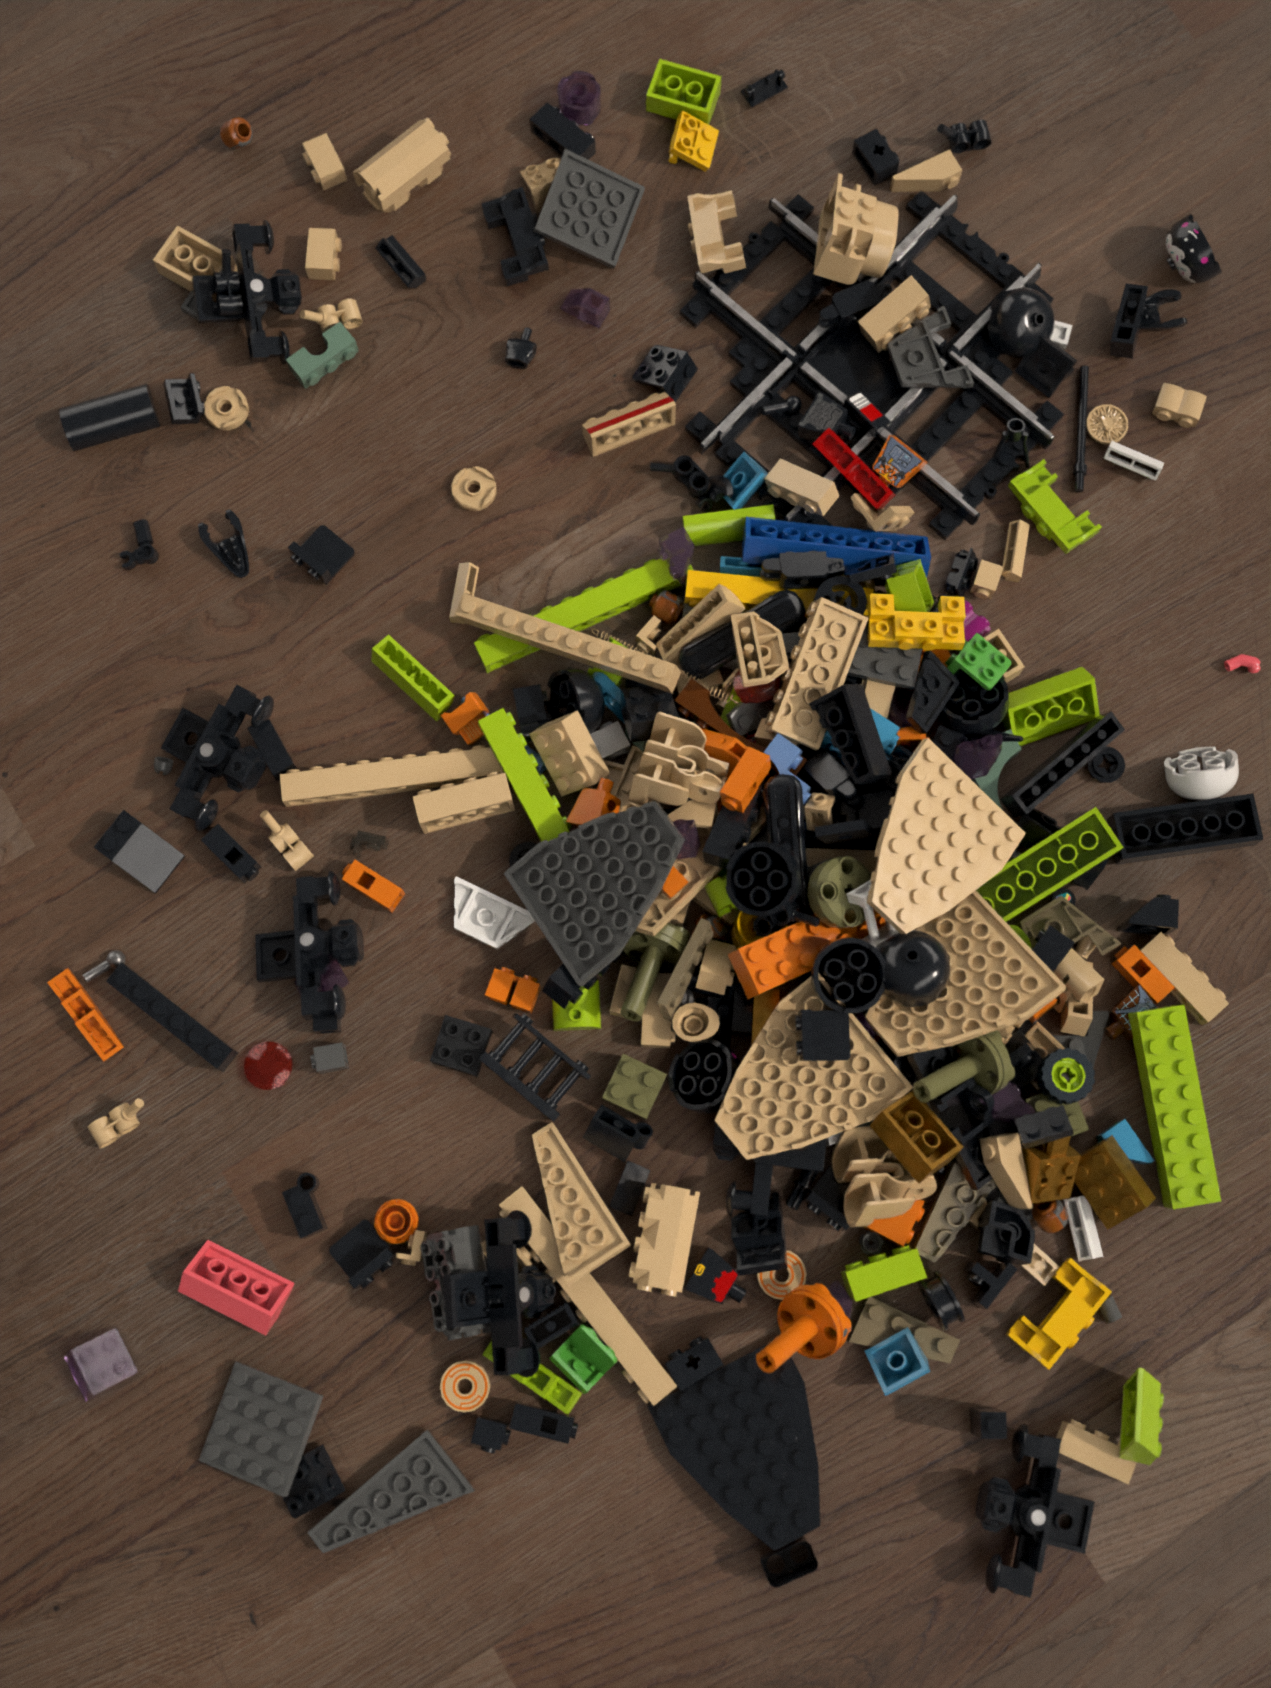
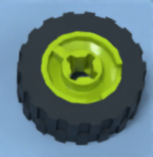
[1036,1048,1095,1105]

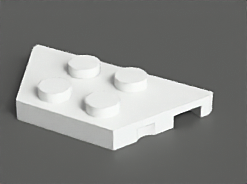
[454,876,535,950]

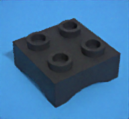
[430,1015,493,1077]

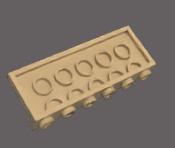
[765,597,868,750]

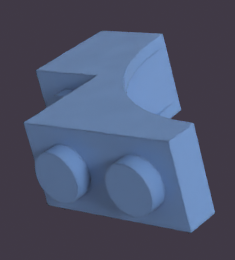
[764,733,811,806]

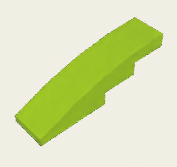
[482,1341,582,1415]

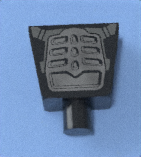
[797,391,856,442]

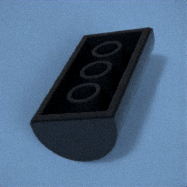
[59,383,161,451]

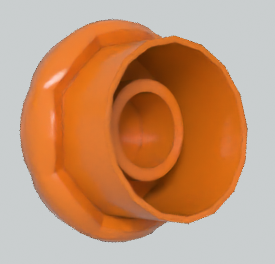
[374,1199,419,1244]

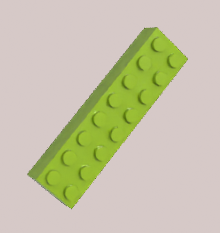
[976,807,1124,922]
[1128,1005,1221,1210]

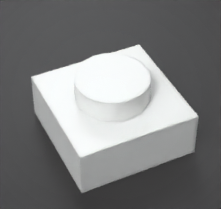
[1050,321,1073,349]

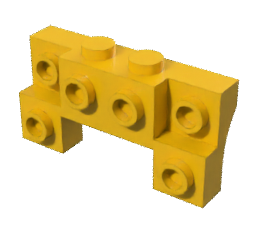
[868,594,966,651]
[1005,1258,1112,1370]

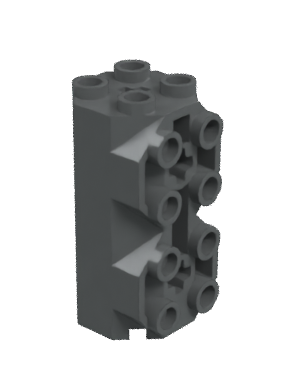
[420,1225,491,1341]

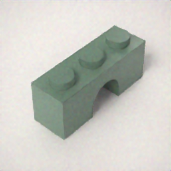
[286,322,359,389]

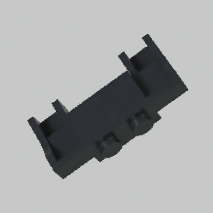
[481,187,549,286]

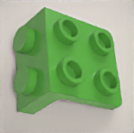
[945,633,1012,690]
[549,1324,618,1395]

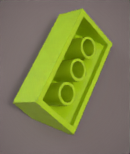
[1002,667,1100,746]

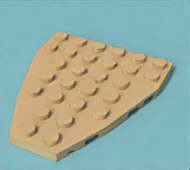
[867,738,1026,934]
[865,890,1066,1057]
[714,973,913,1160]

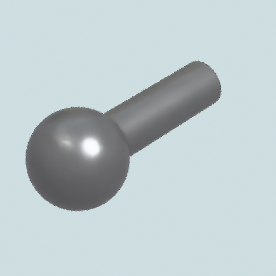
[82,950,126,983]

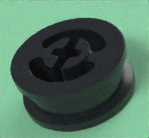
[813,576,867,615]
[917,1270,965,1331]

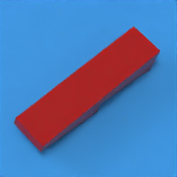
[813,428,895,511]

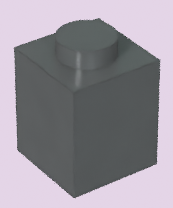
[310,1042,349,1074]

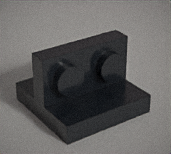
[1015,336,1077,398]
[1004,1029,1042,1098]
[963,1262,1018,1309]

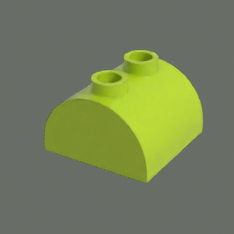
[552,980,601,1031]

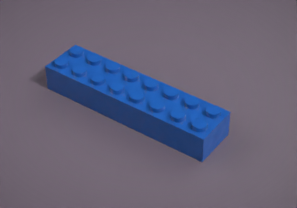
[742,517,931,578]

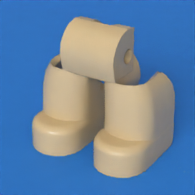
[628,712,729,806]
[832,1126,937,1227]

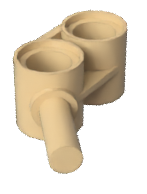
[300,299,362,333]
[260,810,314,871]
[88,1098,144,1148]

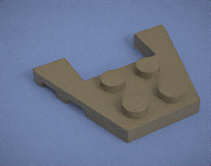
[1020,896,1121,956]

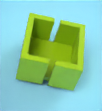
[885,559,934,612]

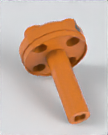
[756,1283,852,1373]

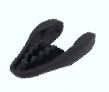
[1116,289,1188,331]
[198,509,249,578]

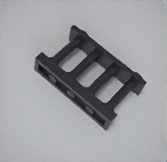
[477,1013,591,1122]

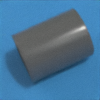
[1099,1296,1122,1324]

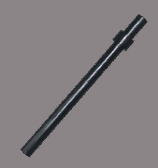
[1073,365,1089,493]

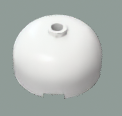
[1164,747,1239,801]

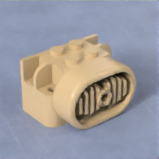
[814,173,899,285]

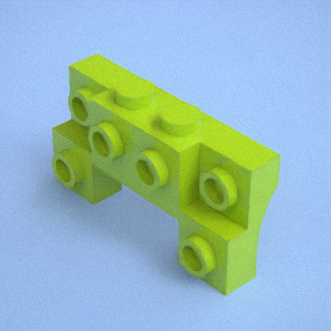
[1008,459,1102,554]

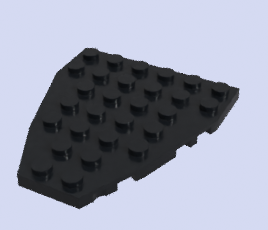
[648,1342,820,1551]

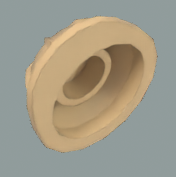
[672,1003,720,1042]

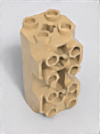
[353,118,451,213]
[629,1183,700,1297]

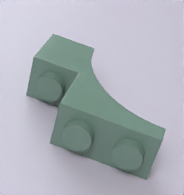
[970,729,1022,810]

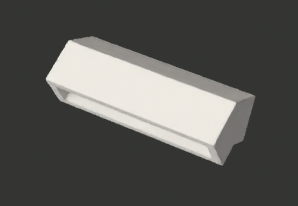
[1103,441,1164,480]
[1064,1195,1103,1261]

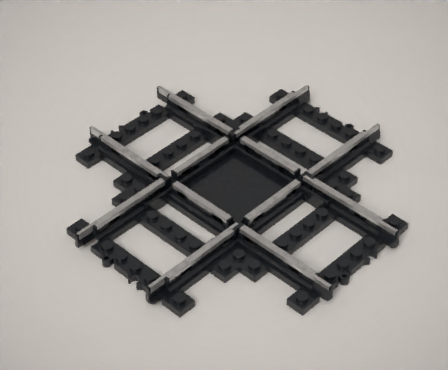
[680,190,1064,540]

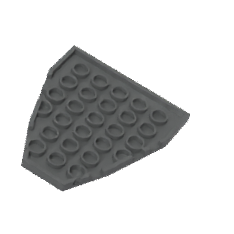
[504,801,685,986]

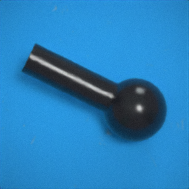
[761,396,802,416]

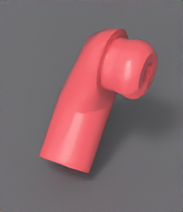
[1224,654,1261,673]

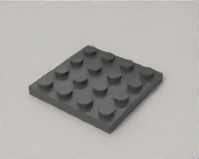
[533,149,645,269]
[199,1362,324,1497]

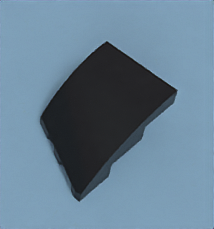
[731,1192,788,1276]

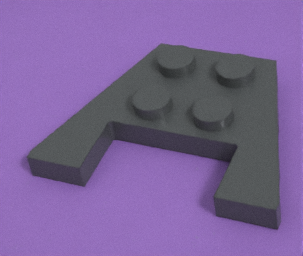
[887,306,974,388]
[1020,1011,1109,1081]

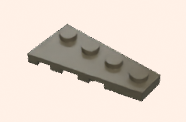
[657,918,713,1022]
[912,1161,997,1263]
[848,1297,960,1363]

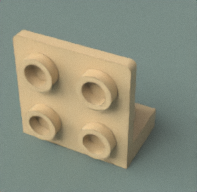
[520,158,561,213]

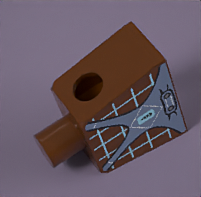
[1104,984,1157,1041]

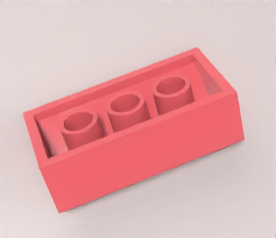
[178,1240,295,1336]

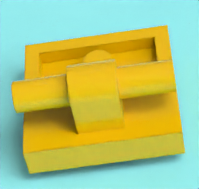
[668,111,719,172]

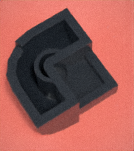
[977,1201,1035,1265]

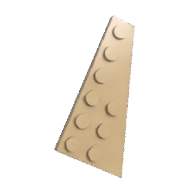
[532,1122,631,1287]

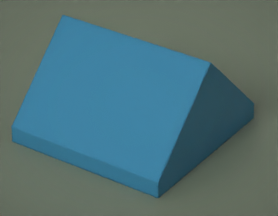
[723,452,768,510]
[864,1327,930,1396]

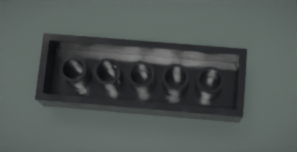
[1107,793,1263,865]

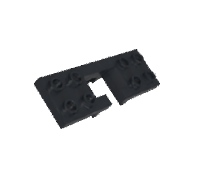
[906,1046,995,1190]

